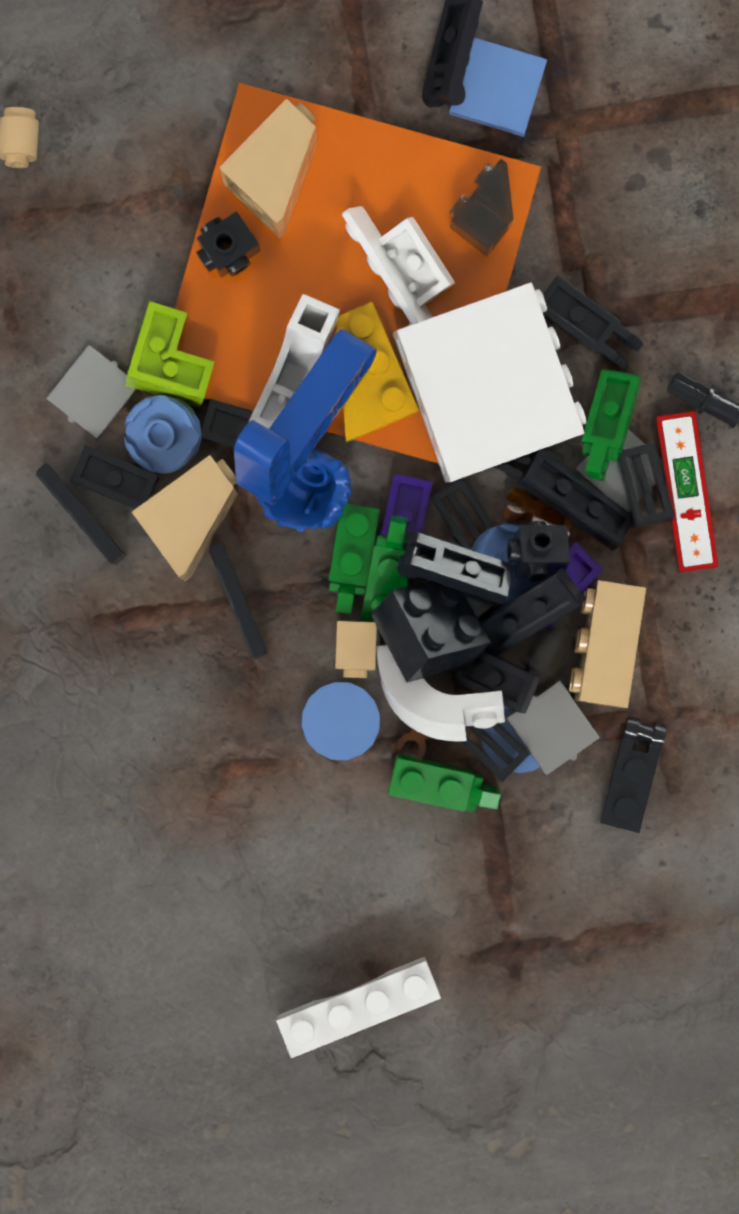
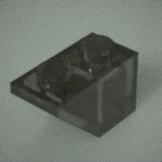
[449,159,513,257]

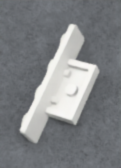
[342,206,455,326]

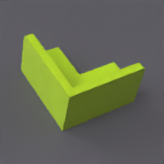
[125,301,215,408]

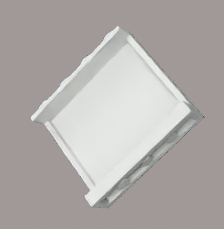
[392,282,586,483]

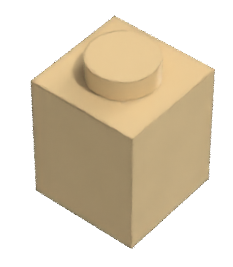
[335,621,377,678]

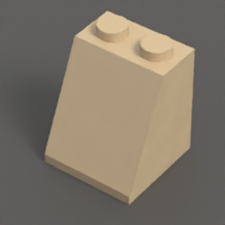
[219,98,317,238]
[132,455,238,581]

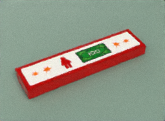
[655,411,719,573]

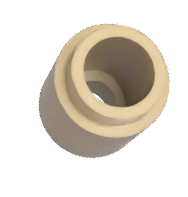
[0,107,39,168]

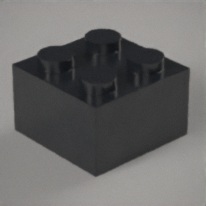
[371,581,491,683]

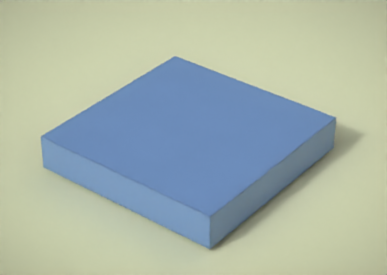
[449,38,547,137]

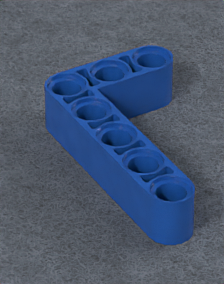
[234,329,377,505]

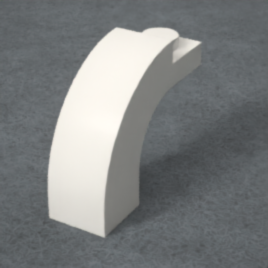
[249,294,340,429]
[376,645,505,741]

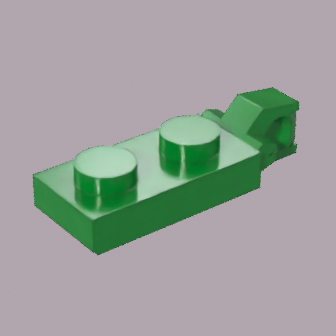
[581,369,642,481]
[329,504,380,615]
[361,515,408,622]
[387,754,501,812]

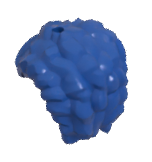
[255,449,352,533]

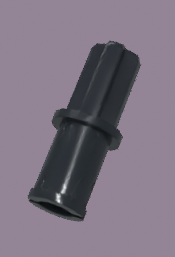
[667,372,739,428]

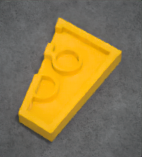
[336,302,419,443]

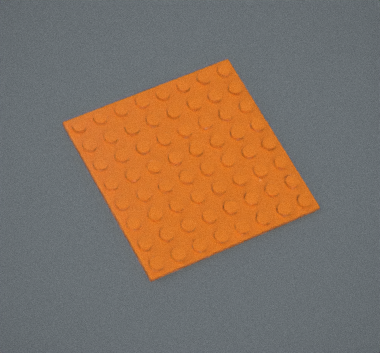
[175,83,541,464]

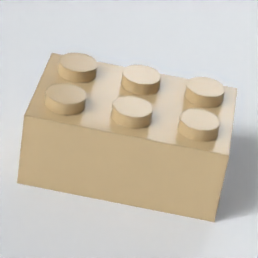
[568,580,646,708]

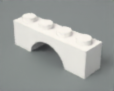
[276,957,441,1058]

